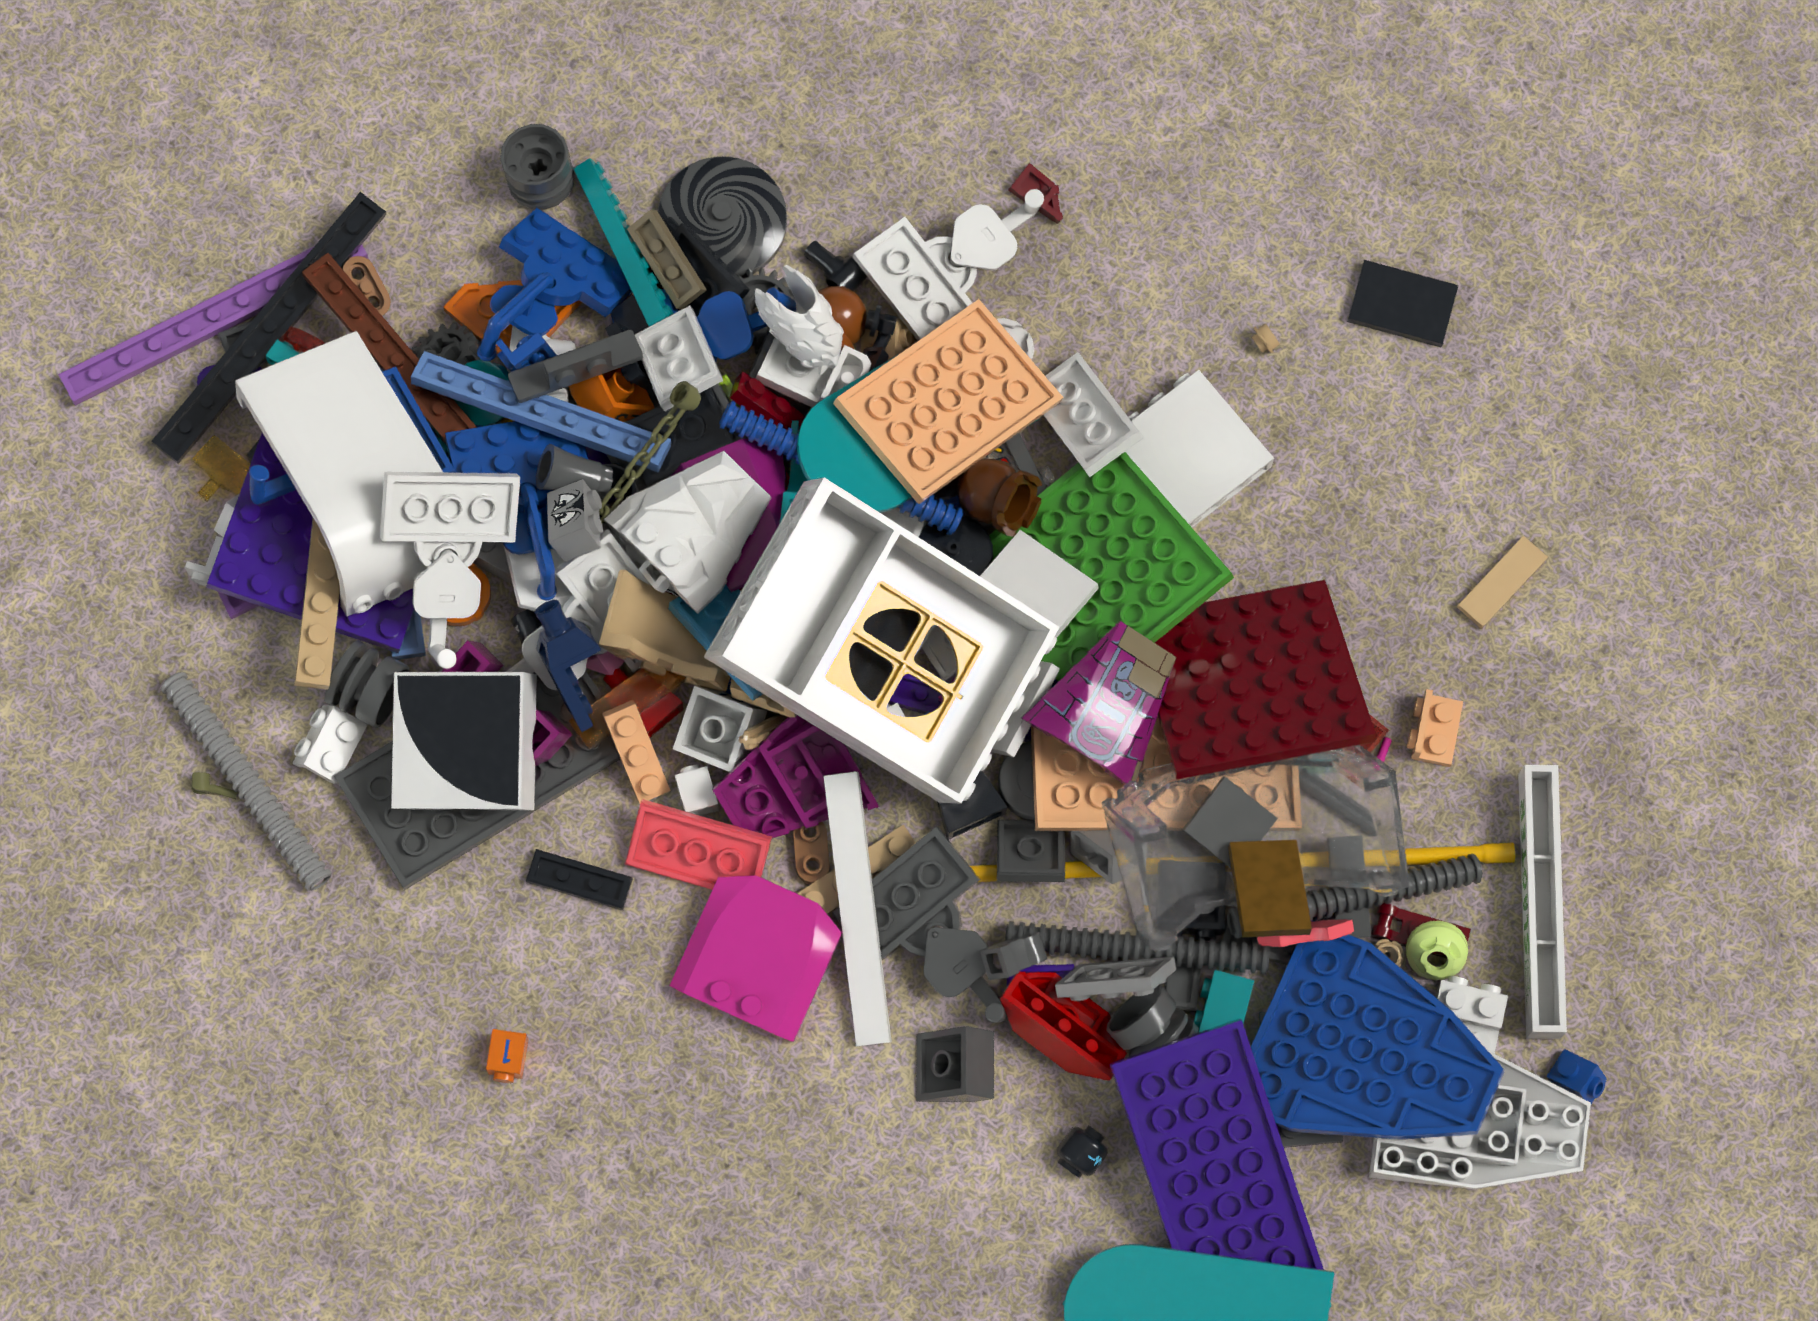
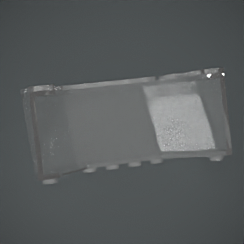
[1102,745,1409,951]

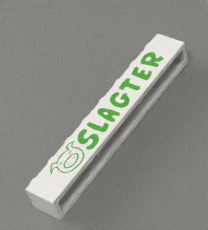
[1518,765,1567,1039]

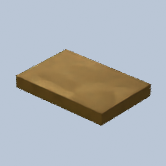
[1228,840,1312,937]

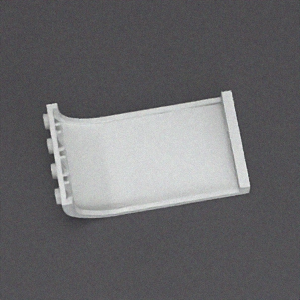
[235,331,454,616]

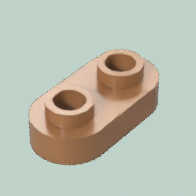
[342,256,391,316]
[793,822,830,884]

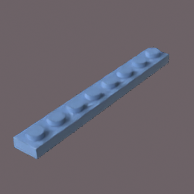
[411,351,671,472]

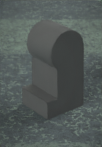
[980,932,1047,980]

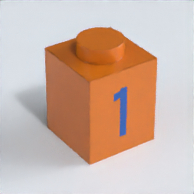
[486,1029,529,1083]

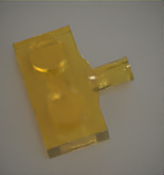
[192,435,250,502]

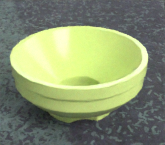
[1406,921,1468,980]

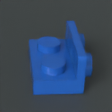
[495,332,557,372]

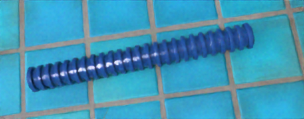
[719,401,963,536]

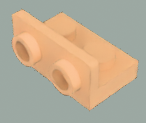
[1407,689,1463,767]

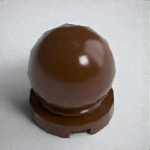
[956,458,1042,537]

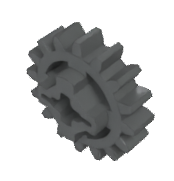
[411,322,479,365]

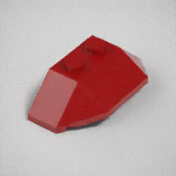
[1000,971,1127,1081]

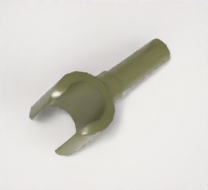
[192,772,238,799]

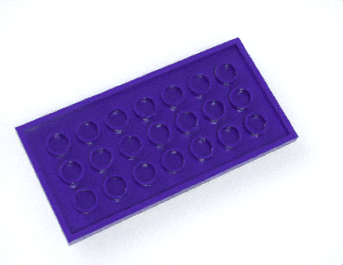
[1110,1019,1324,1270]

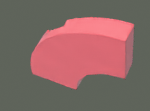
[1257,919,1354,947]

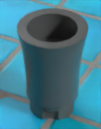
[536,444,613,499]

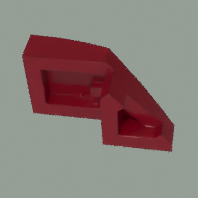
[1008,163,1063,224]

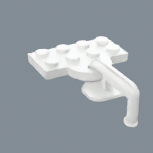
[853,189,1044,341]
[380,472,520,669]
[506,529,650,690]

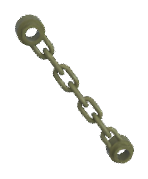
[599,381,701,534]

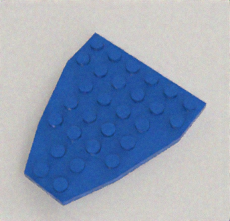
[1251,920,1504,1140]

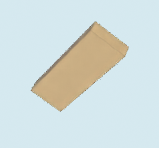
[1457,535,1548,629]

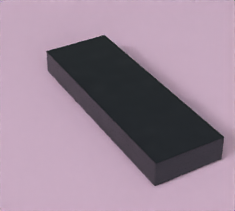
[526,849,633,911]

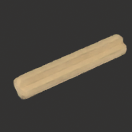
[739,713,788,750]

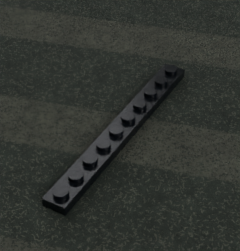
[151,192,387,464]

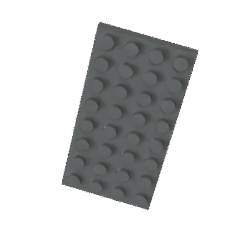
[334,671,620,890]

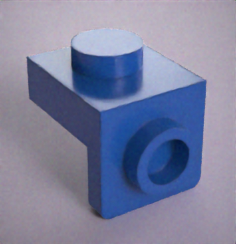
[1546,1049,1607,1104]

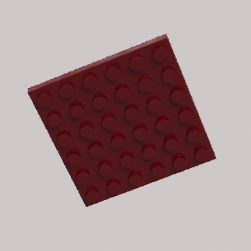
[1155,580,1376,780]

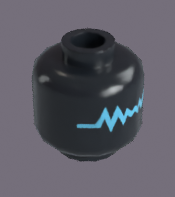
[1057,1125,1108,1178]

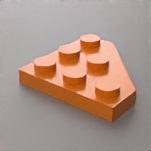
[443,280,582,354]

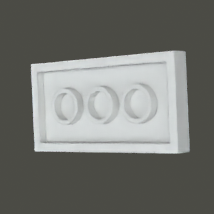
[1043,352,1143,477]

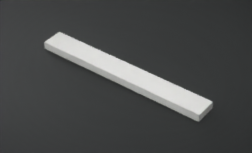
[824,771,892,1046]

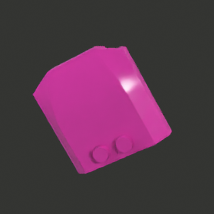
[669,875,843,1042]

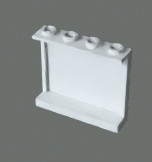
[1125,370,1274,528]

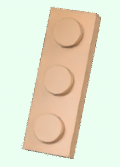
[602,700,671,804]

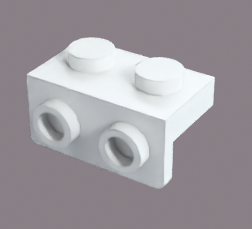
[293,705,367,784]

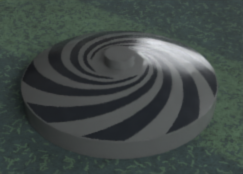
[658,156,787,278]

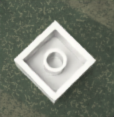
[673,686,768,772]

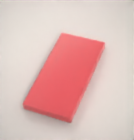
[625,799,772,890]

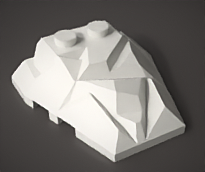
[604,451,771,614]

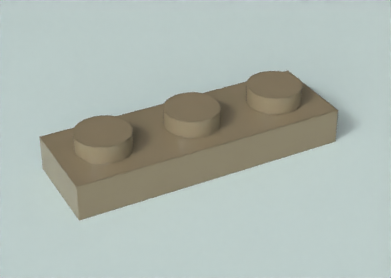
[627,210,706,309]

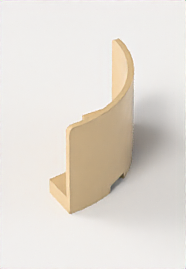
[599,569,730,692]

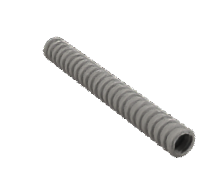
[161,672,332,891]

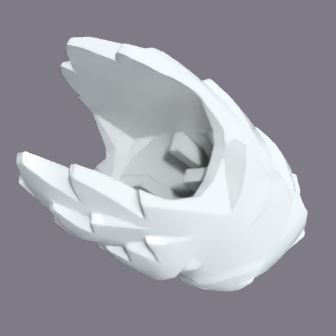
[754,265,844,375]

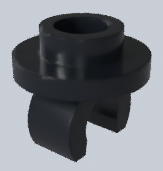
[864,305,898,338]

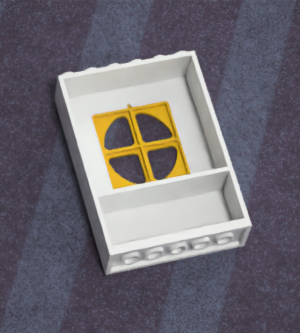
[704,478,1059,804]

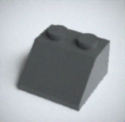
[916,1026,994,1102]

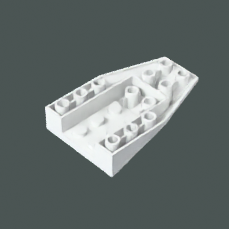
[1369,1053,1591,1189]

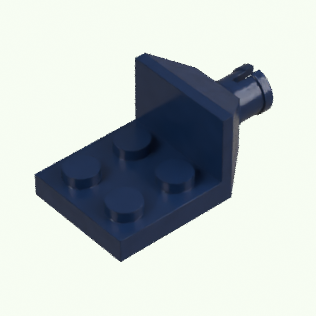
[535,600,601,732]

